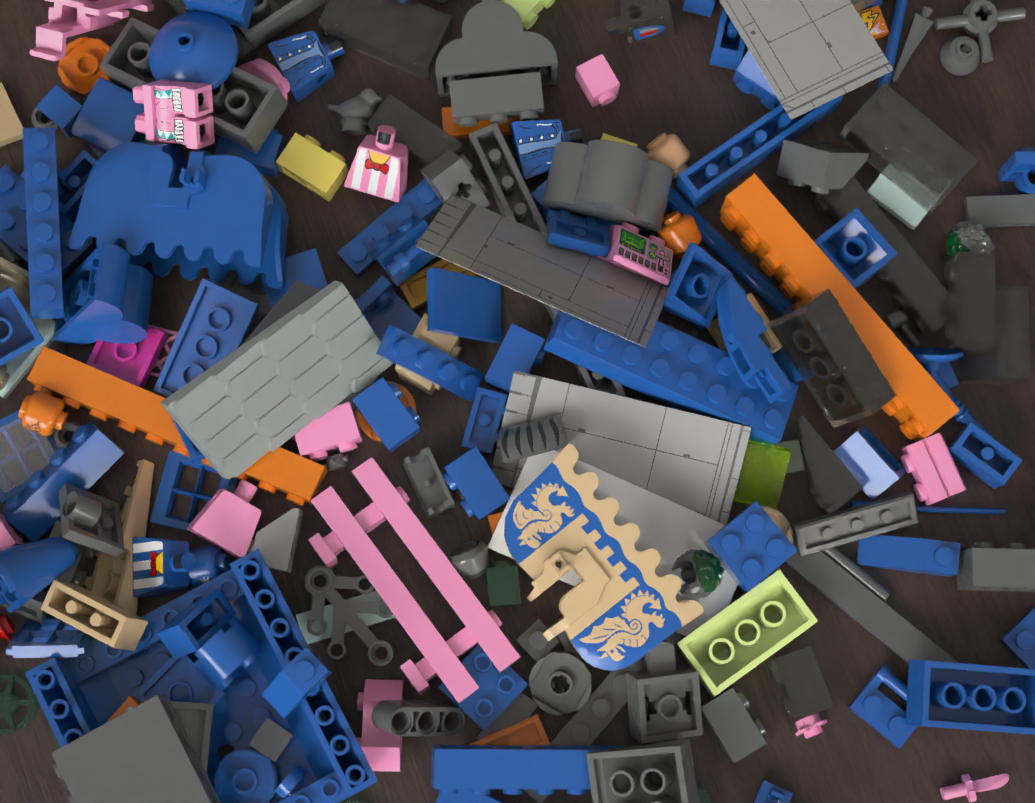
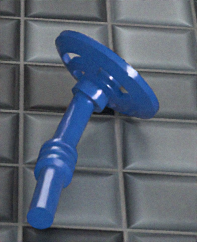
[907,347,994,438]

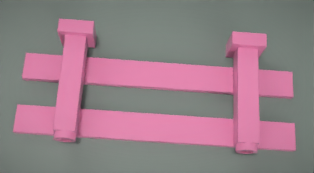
[308,457,521,704]

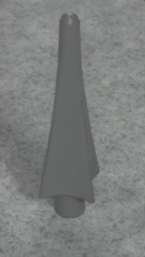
[891,7,934,82]

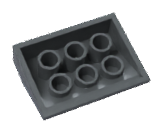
[586,739,699,803]

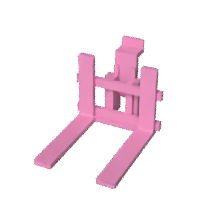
[30,0,154,61]

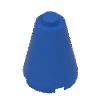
[0,536,78,613]

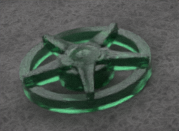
[0,674,36,734]

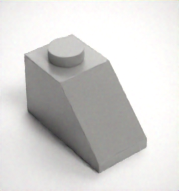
[247,508,304,573]

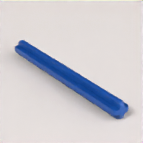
[666,187,798,320]

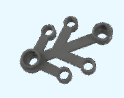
[305,565,394,666]

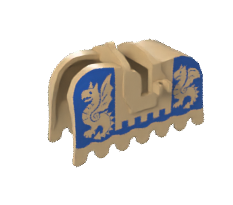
[504,444,704,671]

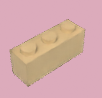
[41,580,148,651]

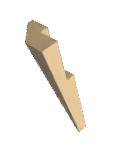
[83,459,154,615]

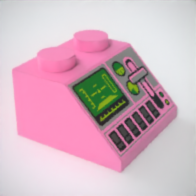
[597,222,673,285]

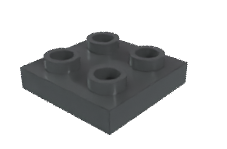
[59,483,124,557]

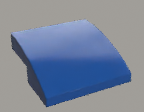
[71,77,144,151]

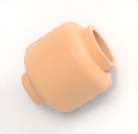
[646,132,690,178]

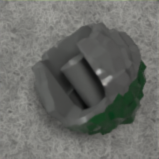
[946,220,995,266]
[671,549,724,599]

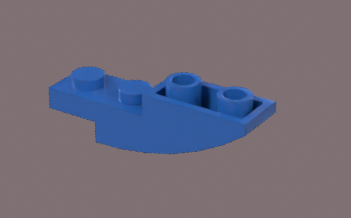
[717,277,793,404]

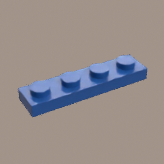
[337,178,442,277]
[376,325,484,402]

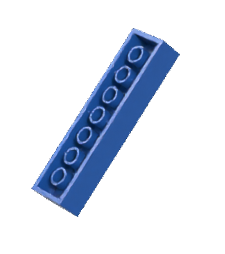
[543,309,799,449]

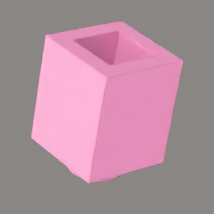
[575,54,620,108]

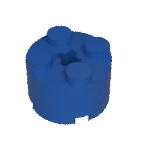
[188,616,263,691]

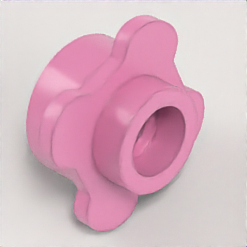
[795,712,827,739]

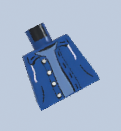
[267,31,345,103]
[509,119,583,179]

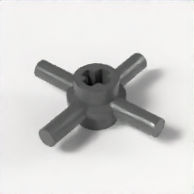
[934,0,1026,63]

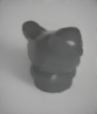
[328,88,382,135]

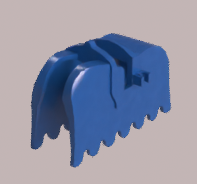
[67,142,289,290]

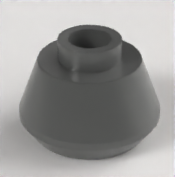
[940,36,981,76]
[449,539,489,579]

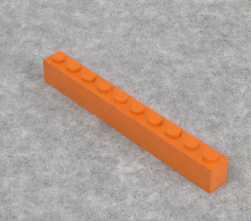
[27,346,328,506]

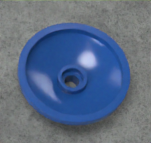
[149,11,239,95]

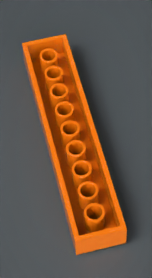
[719,173,960,442]

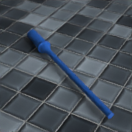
[850,501,1006,515]

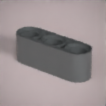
[372,700,466,737]

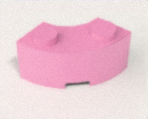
[356,679,404,772]

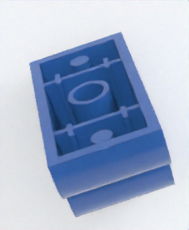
[53,241,154,345]

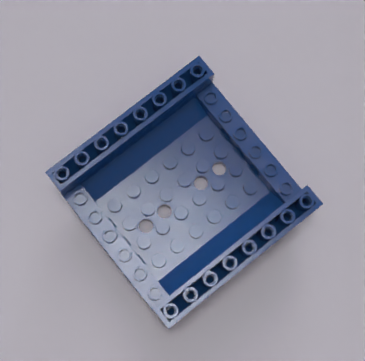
[25,549,378,803]

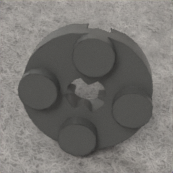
[529,650,593,715]

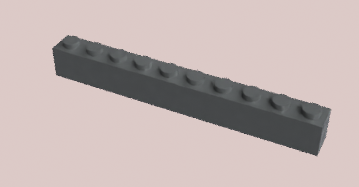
[469,122,626,397]

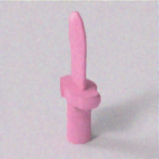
[940,773,1009,803]

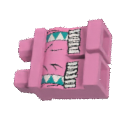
[133,79,215,150]

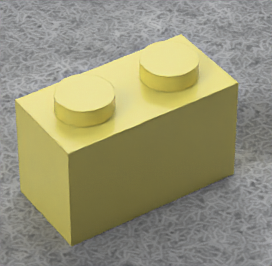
[276,133,349,202]

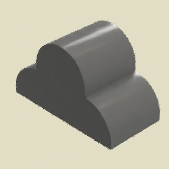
[435,0,558,97]
[541,140,674,232]

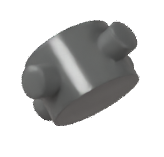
[323,453,349,471]

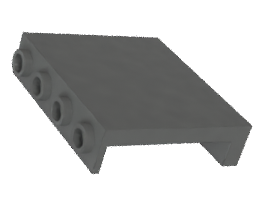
[51,694,221,803]

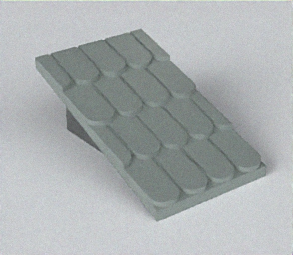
[160,280,393,480]

